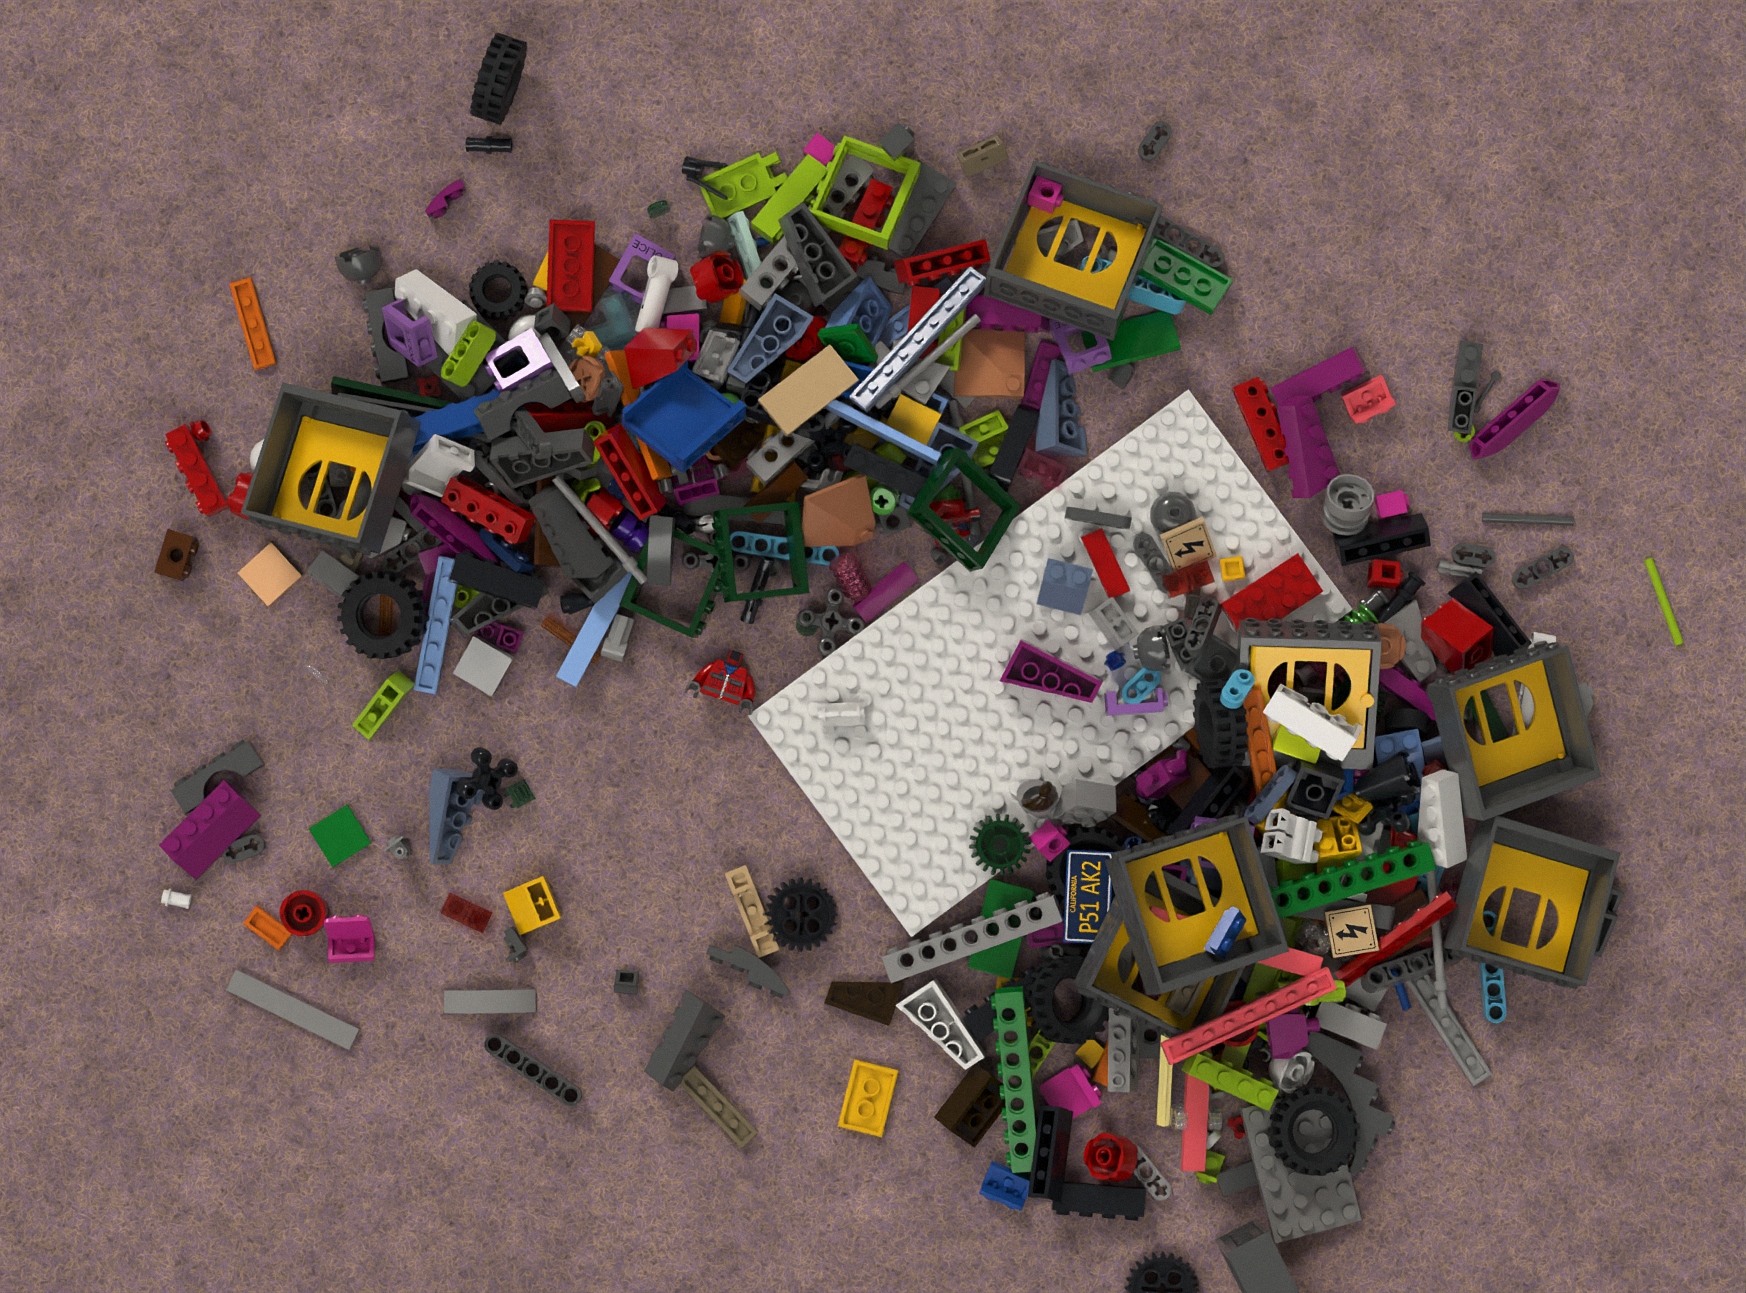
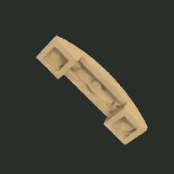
[725,865,780,958]

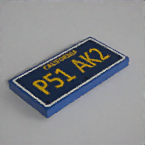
[1063,850,1113,943]

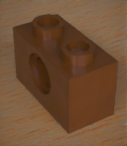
[154,529,199,582]

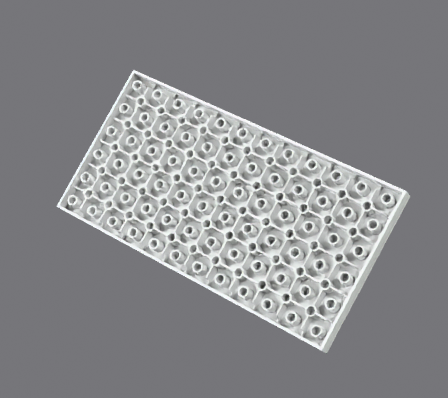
[748,389,1352,937]

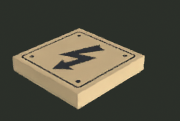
[1160,517,1217,574]
[1325,905,1379,958]

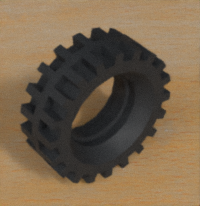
[470,33,527,125]
[337,571,430,659]
[1193,678,1249,768]
[1045,827,1132,906]
[1025,956,1109,1044]
[1268,1087,1360,1176]

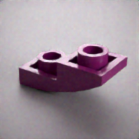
[425,179,466,219]
[418,543,456,575]
[473,622,524,653]

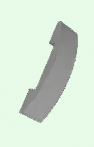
[444,989,536,1014]

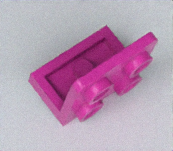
[324,915,375,963]
[1039,1063,1102,1119]

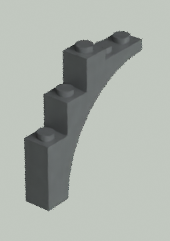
[1303,1031,1395,1176]

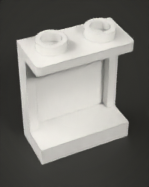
[406,434,475,498]

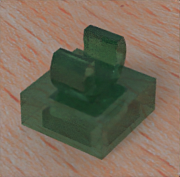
[504,779,536,808]

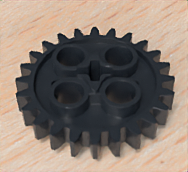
[763,877,838,952]
[1124,1251,1199,1293]

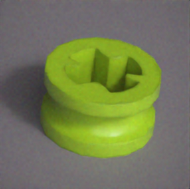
[1453,425,1475,442]

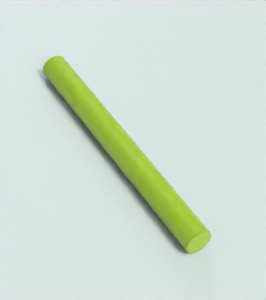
[1644,557,1684,646]

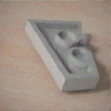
[868,348,951,405]

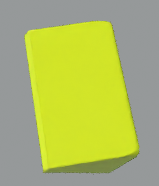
[1272,724,1321,764]

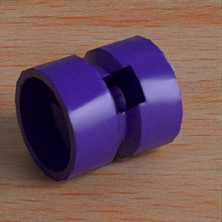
[609,510,649,552]

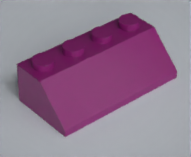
[159,781,262,880]

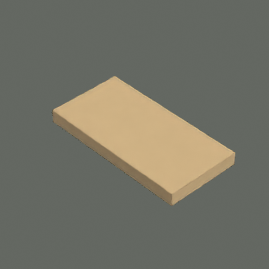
[758,345,859,436]

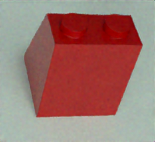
[624,328,697,389]
[1421,598,1494,675]

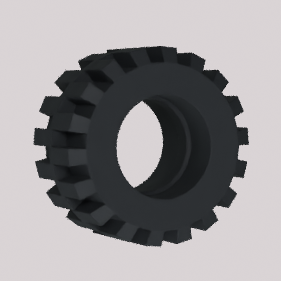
[469,260,528,321]

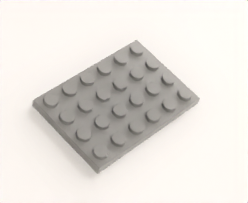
[1240,1086,1362,1244]

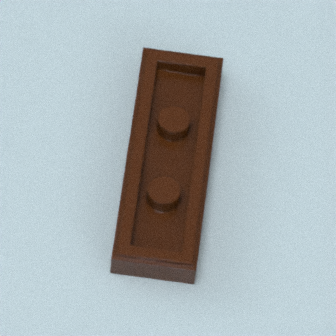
[743,460,809,524]

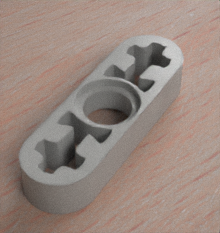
[1133,1144,1171,1201]

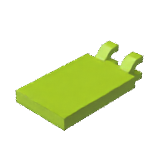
[699,152,788,219]

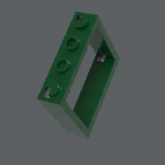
[907,447,1021,572]
[712,502,810,603]
[619,528,733,638]

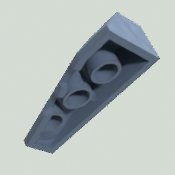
[1035,359,1087,457]

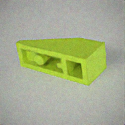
[352,670,416,740]

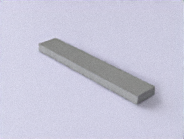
[1406,962,1492,1087]
[226,969,360,1050]

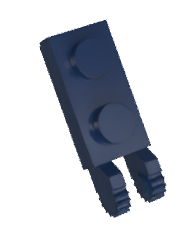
[479,527,535,573]

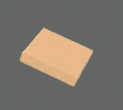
[238,542,302,607]

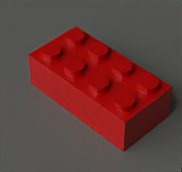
[1220,553,1323,633]

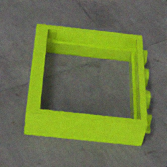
[809,135,921,250]

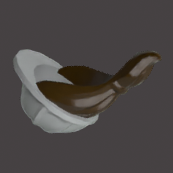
[1017,779,1059,818]

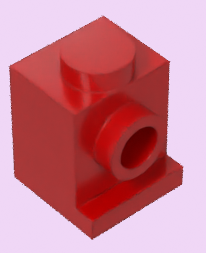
[1367,559,1403,589]

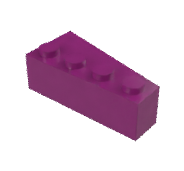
[965,296,1051,333]
[1270,347,1368,405]
[1277,395,1340,498]
[1000,639,1103,703]

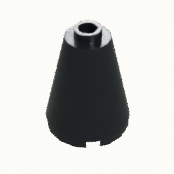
[1354,749,1421,801]

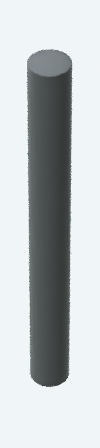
[1482,513,1574,526]

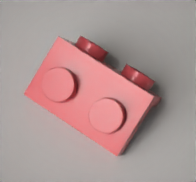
[1340,375,1396,424]

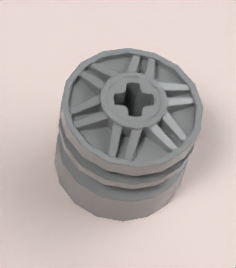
[1321,474,1374,536]

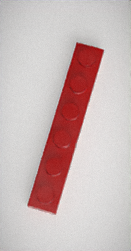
[1335,891,1458,988]

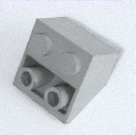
[1053,779,1116,827]

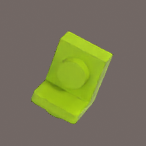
[1194,1150,1225,1185]

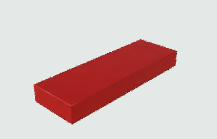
[1081,528,1131,599]

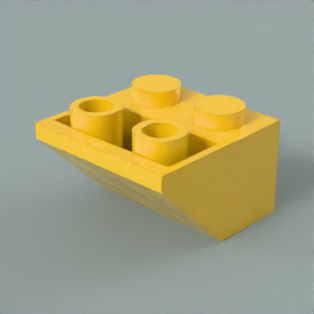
[1313,816,1362,874]
[503,876,562,935]

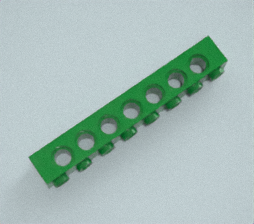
[1269,839,1436,919]
[991,986,1037,1173]

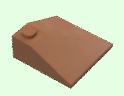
[954,329,1025,400]
[802,474,875,547]

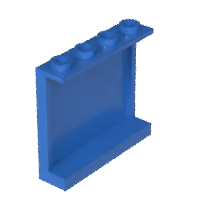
[622,360,746,473]

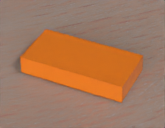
[243,905,292,951]

